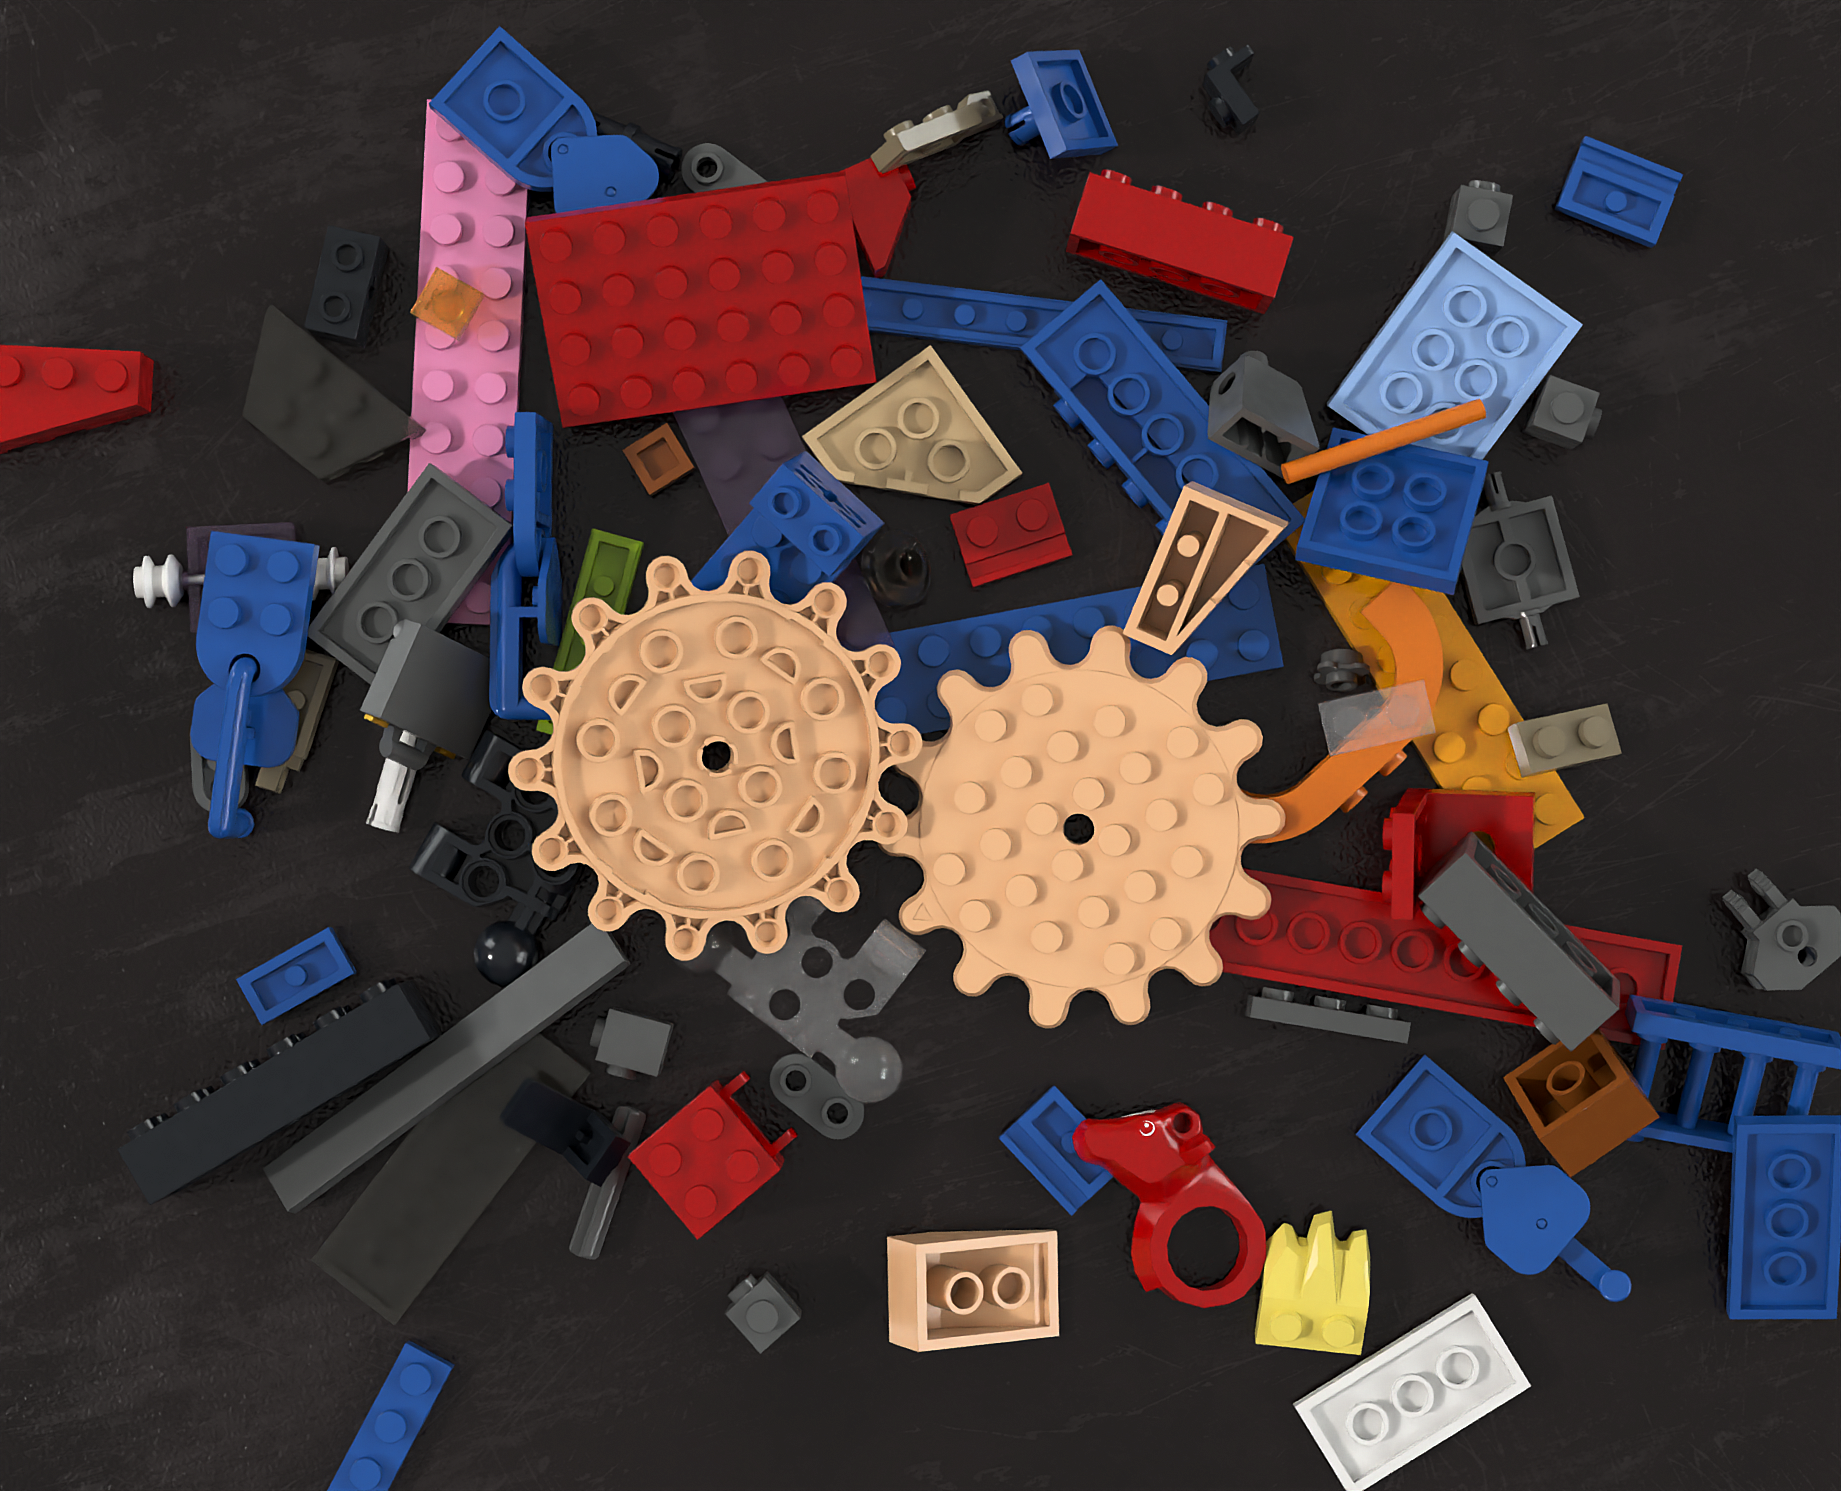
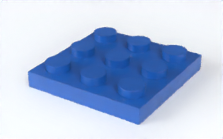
[1295,428,1489,595]

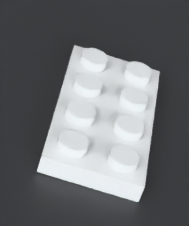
[1293,1293,1531,1491]

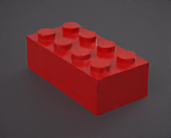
[1066,170,1294,314]

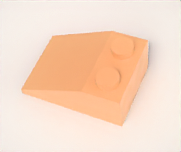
[887,1229,1059,1352]

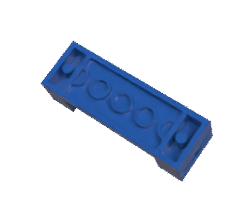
[691,451,885,604]

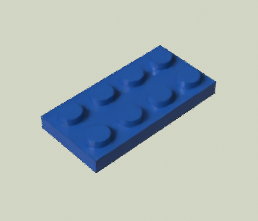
[1726,1115,1841,1319]

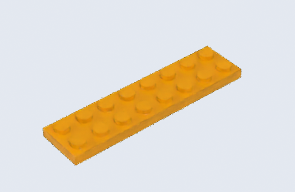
[1284,491,1585,852]

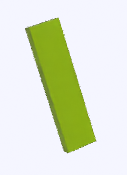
[536,528,644,735]

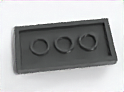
[308,463,513,685]

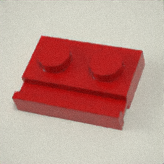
[949,483,1073,589]

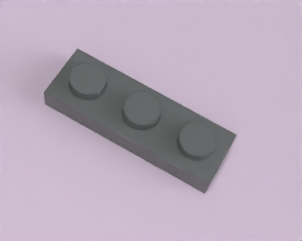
[1245,987,1411,1044]

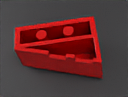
[0,345,154,454]

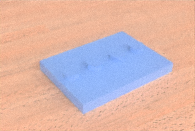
[1327,231,1583,460]

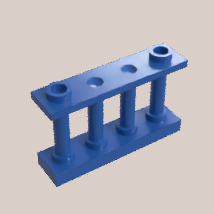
[1625,994,1841,1153]

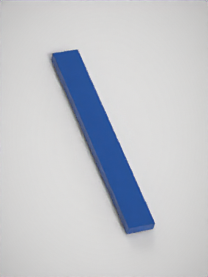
[861,276,1227,374]

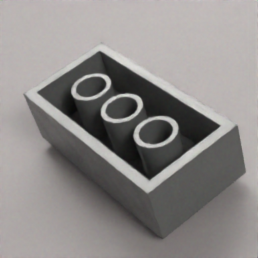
[1418,831,1620,1051]

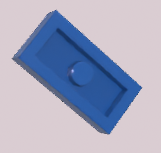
[236,927,357,1025]

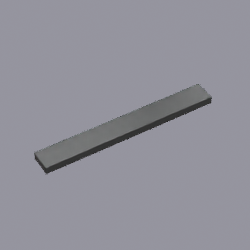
[263,923,631,1214]

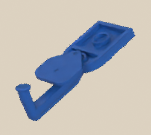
[429,26,659,213]
[489,412,563,720]
[190,531,320,839]
[1356,1055,1632,1302]

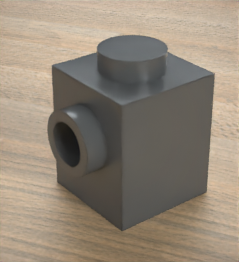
[1443,180,1513,257]
[1522,375,1602,450]
[590,1007,674,1080]
[725,1271,802,1354]

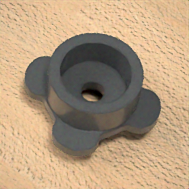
[1314,649,1370,692]

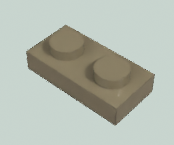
[1507,704,1622,778]

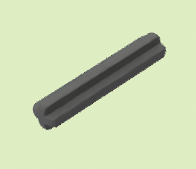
[569,1106,646,1259]

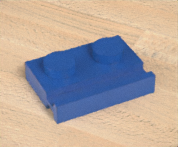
[1554,136,1683,248]
[999,1085,1113,1216]

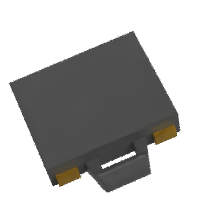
[360,618,492,770]

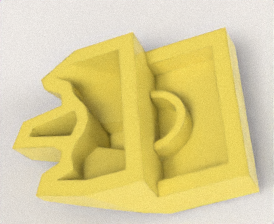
[1255,1211,1370,1355]

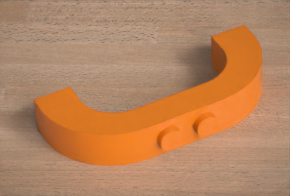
[1239,581,1443,844]

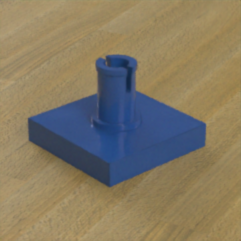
[1005,50,1118,159]

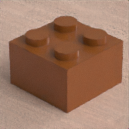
[1503,1027,1659,1178]

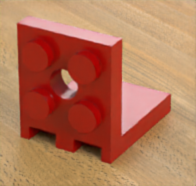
[1382,788,1535,920]

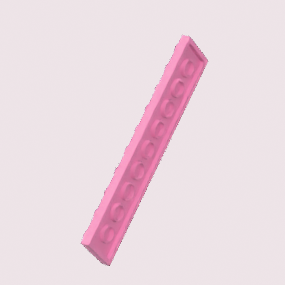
[408,99,530,626]

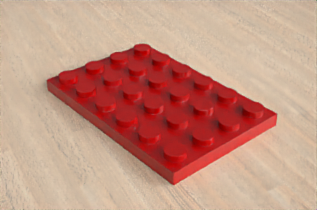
[525,171,876,428]

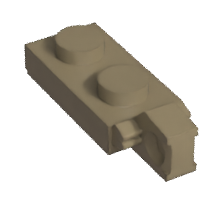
[870,91,1003,174]
[255,649,339,794]

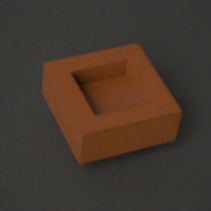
[622,423,696,497]

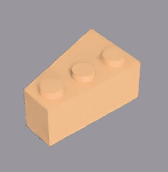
[1123,481,1290,655]

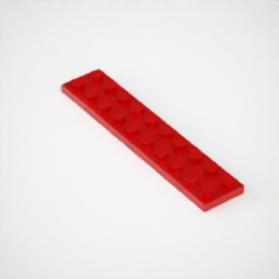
[1209,868,1682,1050]

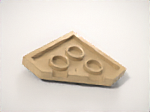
[802,345,1022,505]

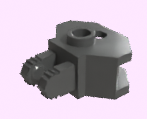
[1722,868,1841,991]

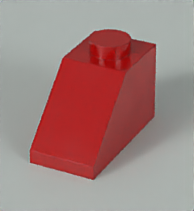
[842,158,916,278]

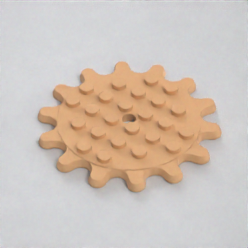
[508,550,922,961]
[877,625,1286,1029]

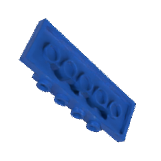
[1020,279,1305,567]

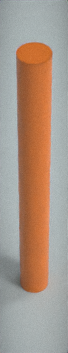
[1281,399,1486,484]

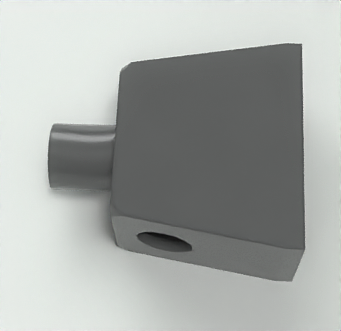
[1207,351,1319,479]

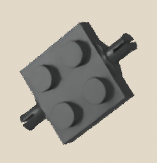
[1460,471,1580,650]

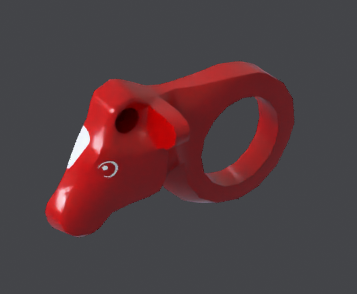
[1072,1102,1267,1308]

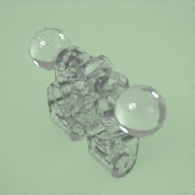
[671,896,927,1103]

